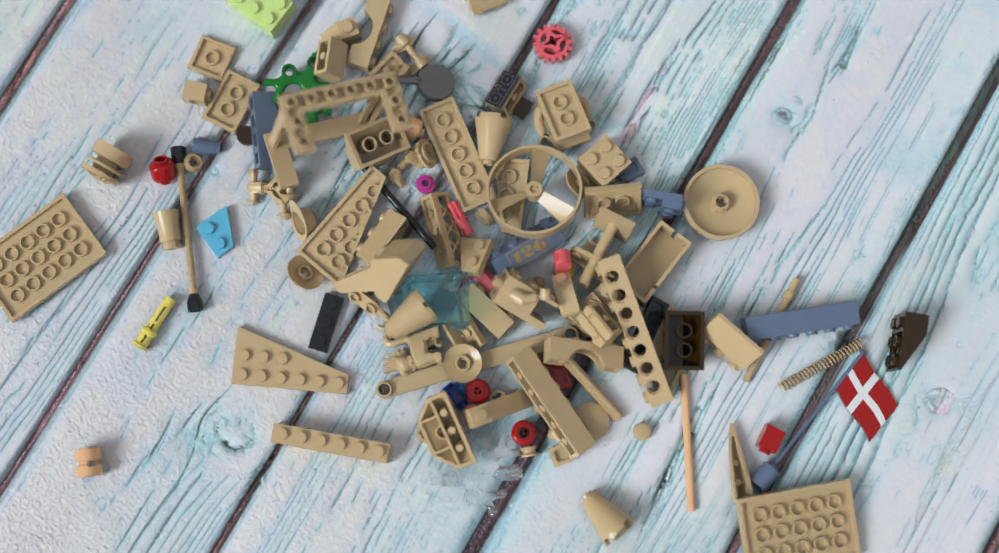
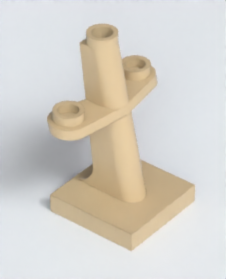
[570,206,636,289]

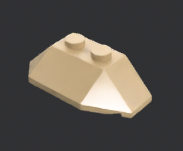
[417,390,477,469]

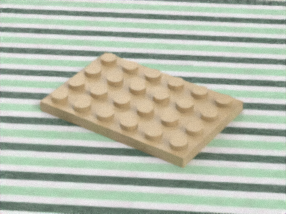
[0,193,108,323]
[735,478,861,553]

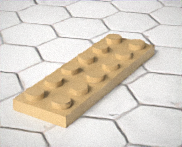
[418,96,498,214]

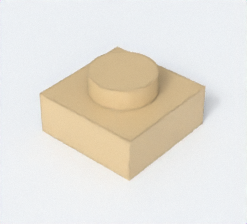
[548,444,573,468]

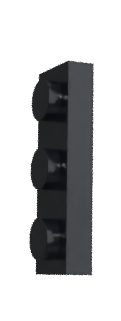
[308,293,344,353]

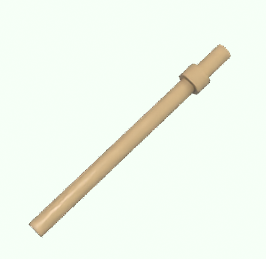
[742,277,800,383]

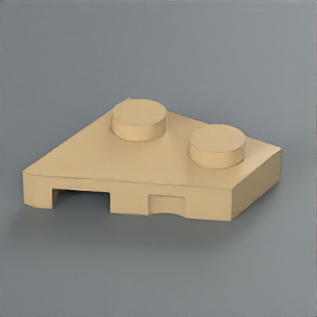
[460,237,495,277]

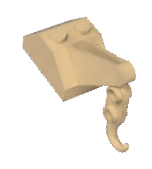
[334,238,427,331]

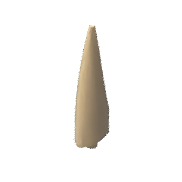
[729,423,753,504]

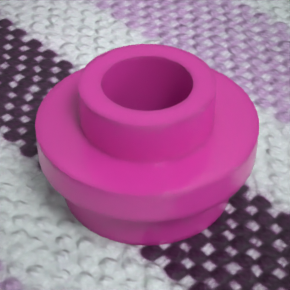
[416,175,435,194]

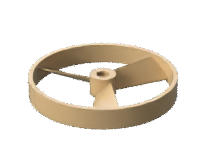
[486,145,583,239]

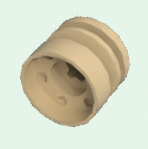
[81,138,133,187]

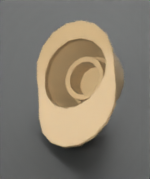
[289,200,317,241]

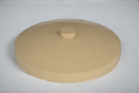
[683,164,760,241]

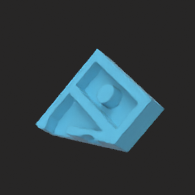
[196,206,234,258]

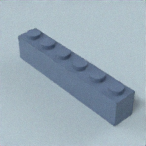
[740,301,861,344]

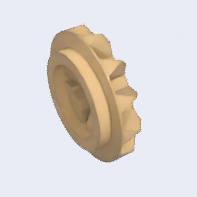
[414,139,437,169]

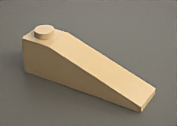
[461,389,535,430]

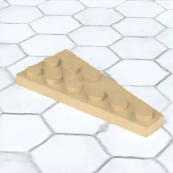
[296,165,387,284]
[231,326,349,394]

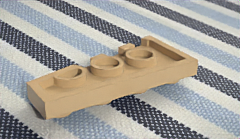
[494,157,531,235]

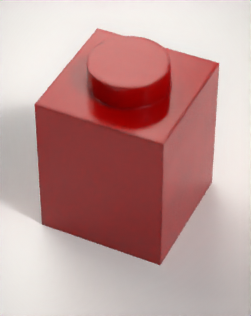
[755,424,786,455]

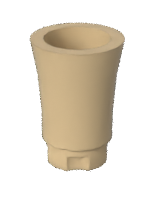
[152,209,182,251]

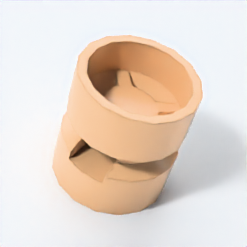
[74,447,103,478]

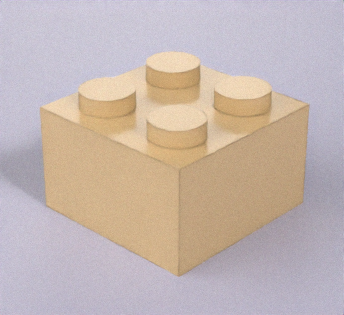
[577,134,632,186]

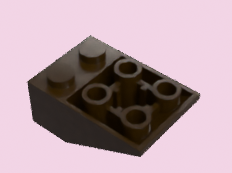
[885,311,929,372]

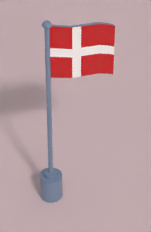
[750,349,897,492]

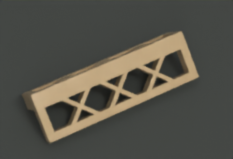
[420,191,461,271]

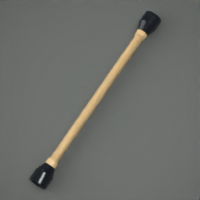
[170,146,203,313]

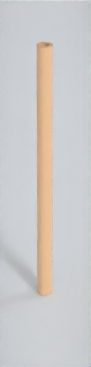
[680,374,695,511]

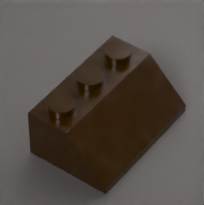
[663,310,705,370]

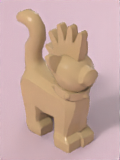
[382,327,444,376]

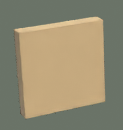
[187,34,238,82]

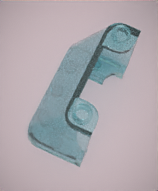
[388,272,469,332]

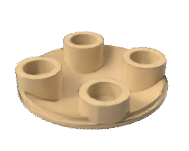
[574,402,610,440]

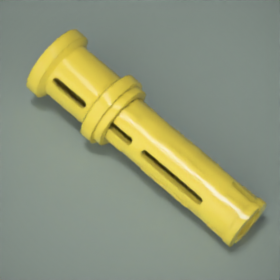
[131,295,176,351]

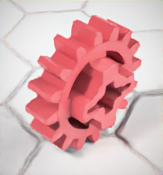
[532,23,573,65]

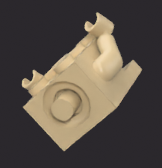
[534,79,596,152]
[489,267,559,331]

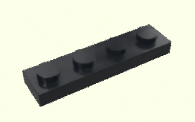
[623,296,670,374]

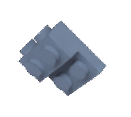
[642,188,686,219]

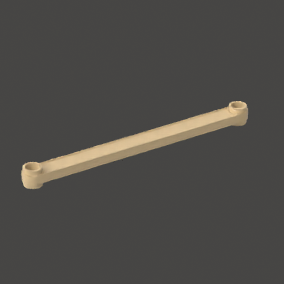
[376,326,579,399]

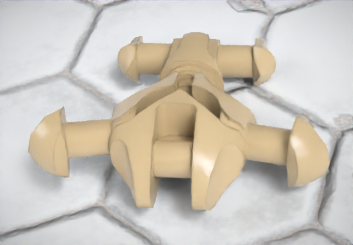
[247,168,299,220]

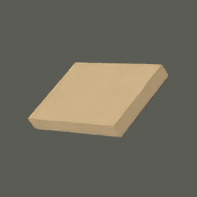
[202,69,262,135]
[584,182,642,219]

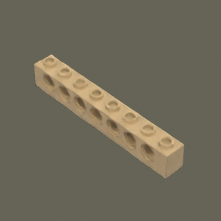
[595,252,674,408]

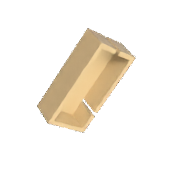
[615,220,692,306]

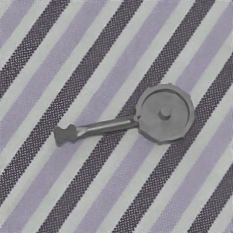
[365,64,455,102]

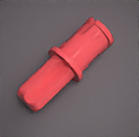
[448,200,474,238]

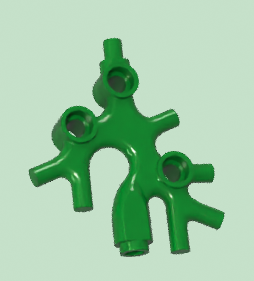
[263,51,333,124]

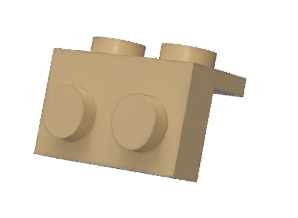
[368,50,410,77]
[442,310,487,350]

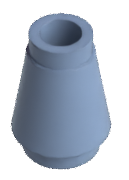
[192,136,221,155]

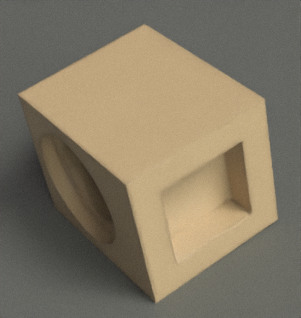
[181,80,213,107]

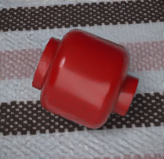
[149,155,177,185]
[465,379,490,404]
[511,420,536,446]

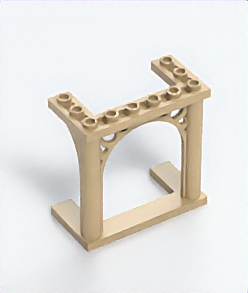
[263,71,413,190]

